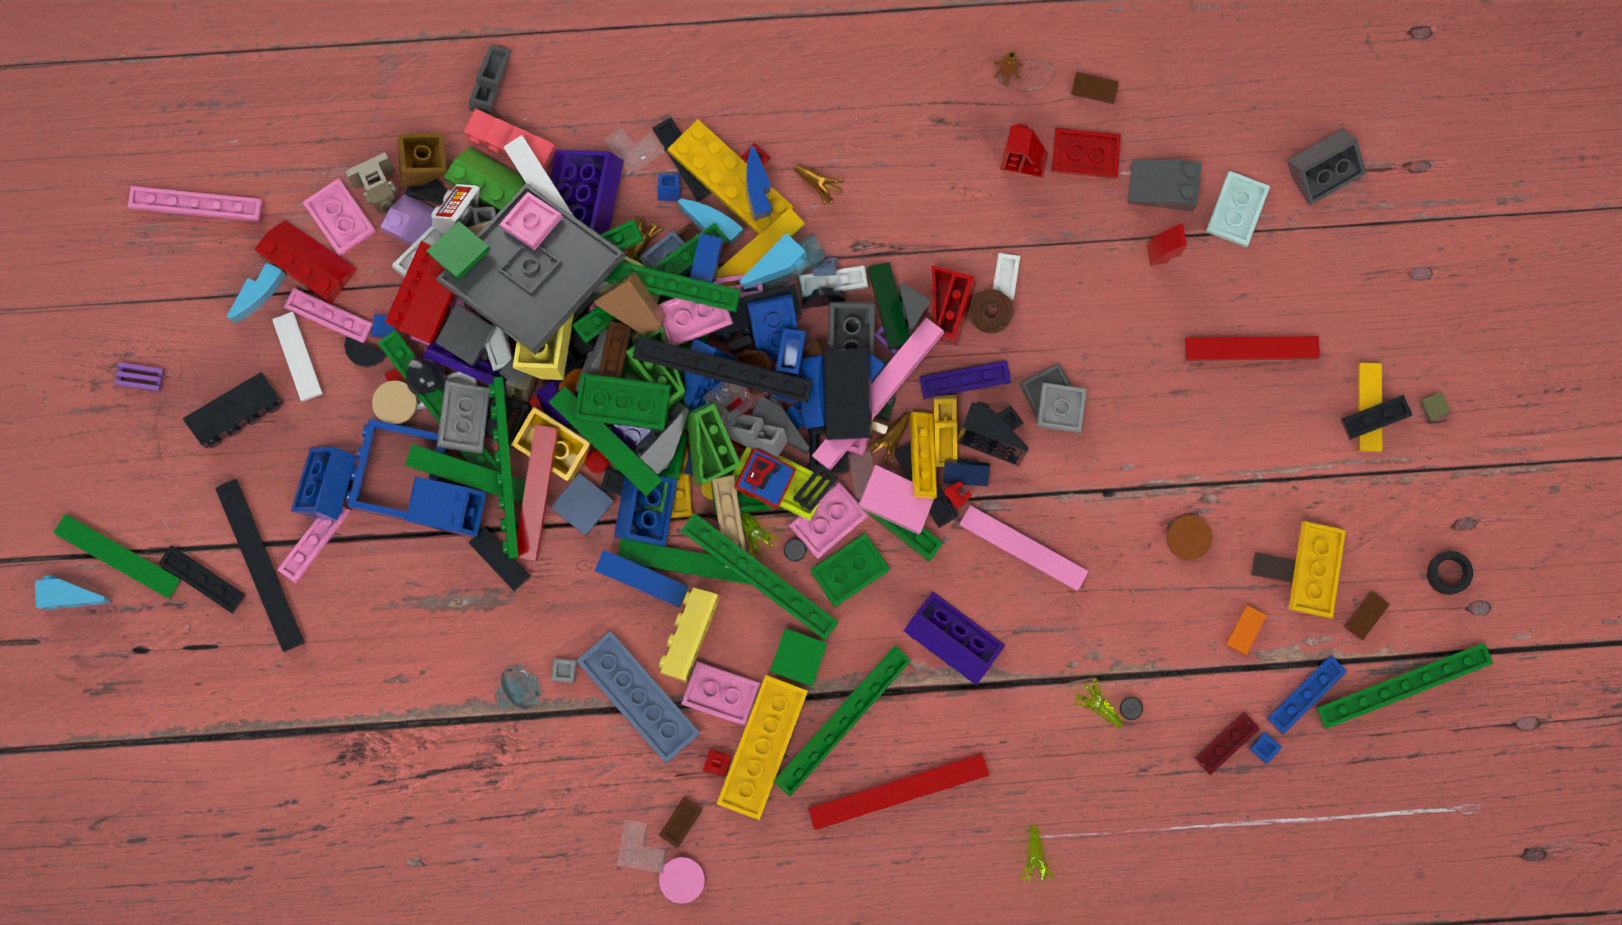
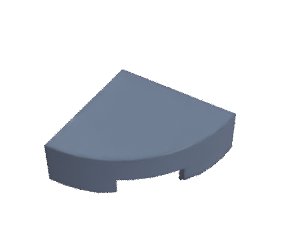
[813,257,838,276]

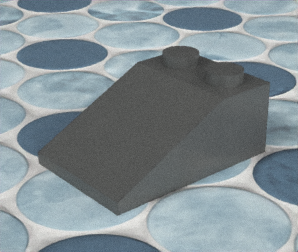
[1128,160,1202,212]
[829,301,875,356]

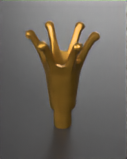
[993,51,1023,86]
[794,164,844,205]
[627,215,663,261]
[867,413,910,463]

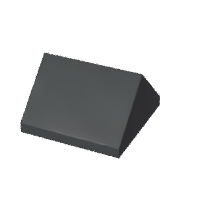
[898,284,930,337]

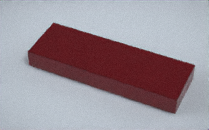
[1194,712,1260,775]

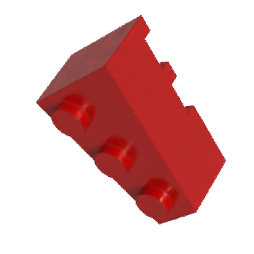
[1000,124,1048,178]
[931,265,976,346]

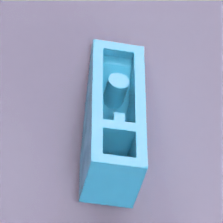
[739,233,807,290]
[35,575,111,610]

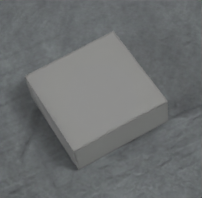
[551,658,577,683]

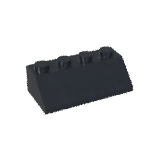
[714,284,802,342]
[182,372,284,449]

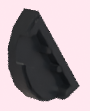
[404,180,446,206]
[802,287,846,309]
[344,337,387,368]

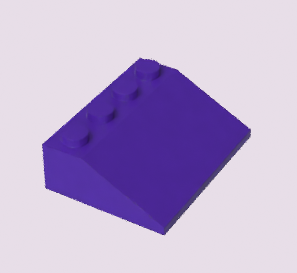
[550,150,624,235]

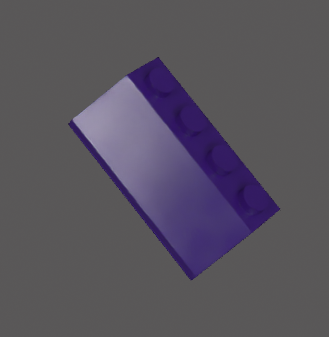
[903,591,1005,685]

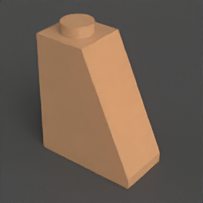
[594,272,666,335]

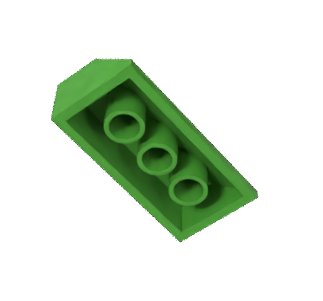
[444,147,526,213]

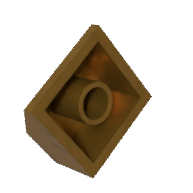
[397,133,447,186]

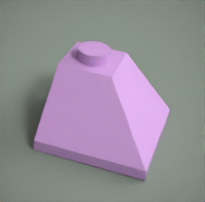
[380,194,435,246]

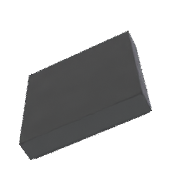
[436,304,496,365]
[1019,364,1071,418]

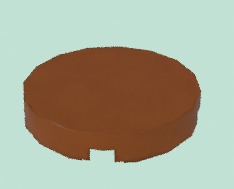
[1167,515,1212,560]

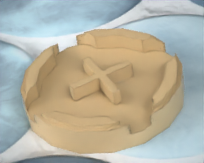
[372,380,417,425]

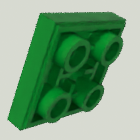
[426,221,491,280]
[770,628,827,686]

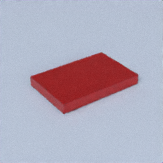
[1051,128,1121,179]

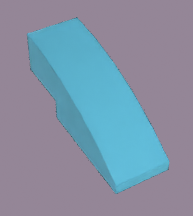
[677,198,744,246]
[226,262,286,323]

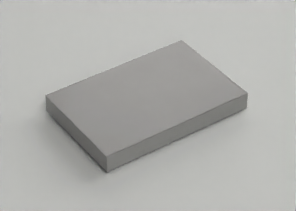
[437,381,489,454]

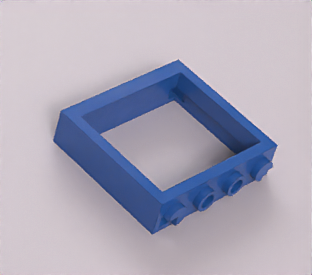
[346,419,449,520]

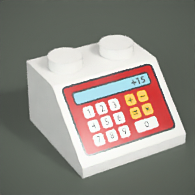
[431,184,480,234]

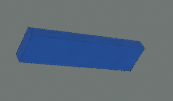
[1266,655,1347,735]

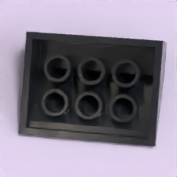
[957,401,1029,466]

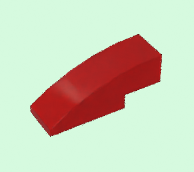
[1147,224,1187,266]

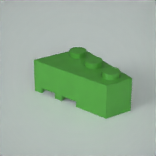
[626,326,685,410]
[687,403,741,485]

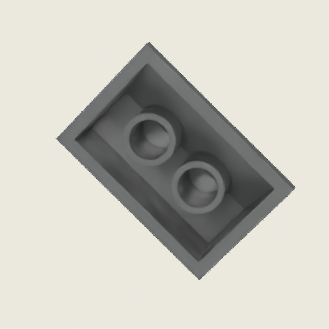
[1287,129,1366,205]

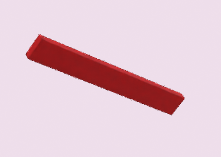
[808,754,989,830]

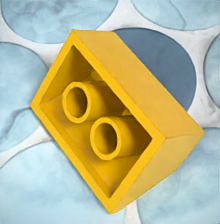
[511,407,591,481]

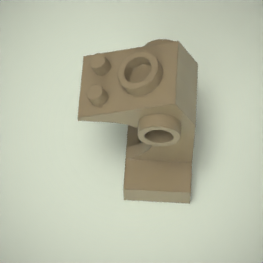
[346,152,397,214]

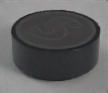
[784,539,806,562]
[1119,697,1143,720]

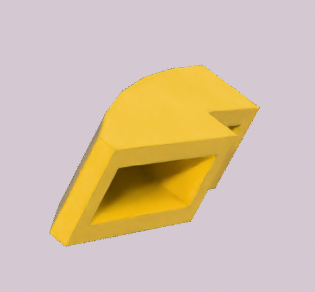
[933,395,957,467]

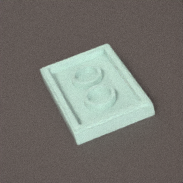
[1205,171,1270,248]

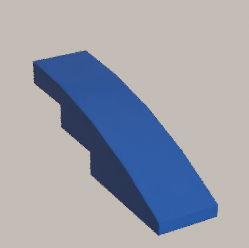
[594,550,688,608]

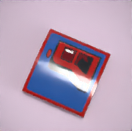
[734,448,796,509]

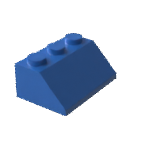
[291,447,357,520]
[614,475,677,546]

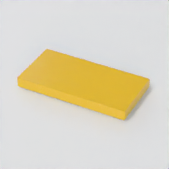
[1288,521,1346,619]

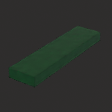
[867,262,910,350]

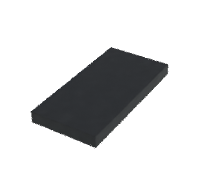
[825,348,872,441]

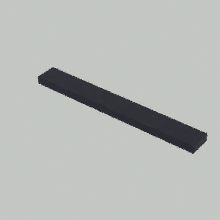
[632,336,813,403]
[215,479,305,653]

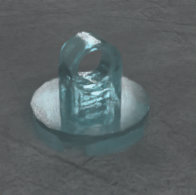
[495,664,541,709]

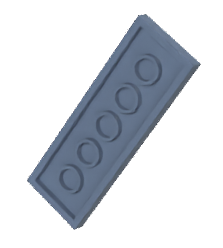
[576,631,700,764]

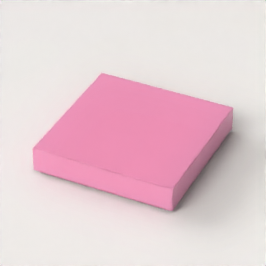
[499,192,563,250]

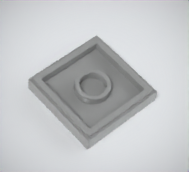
[1036,382,1087,434]

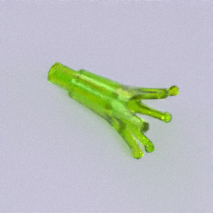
[740,512,779,556]
[1074,679,1124,728]
[1020,827,1055,882]

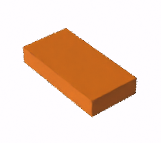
[1225,605,1267,656]

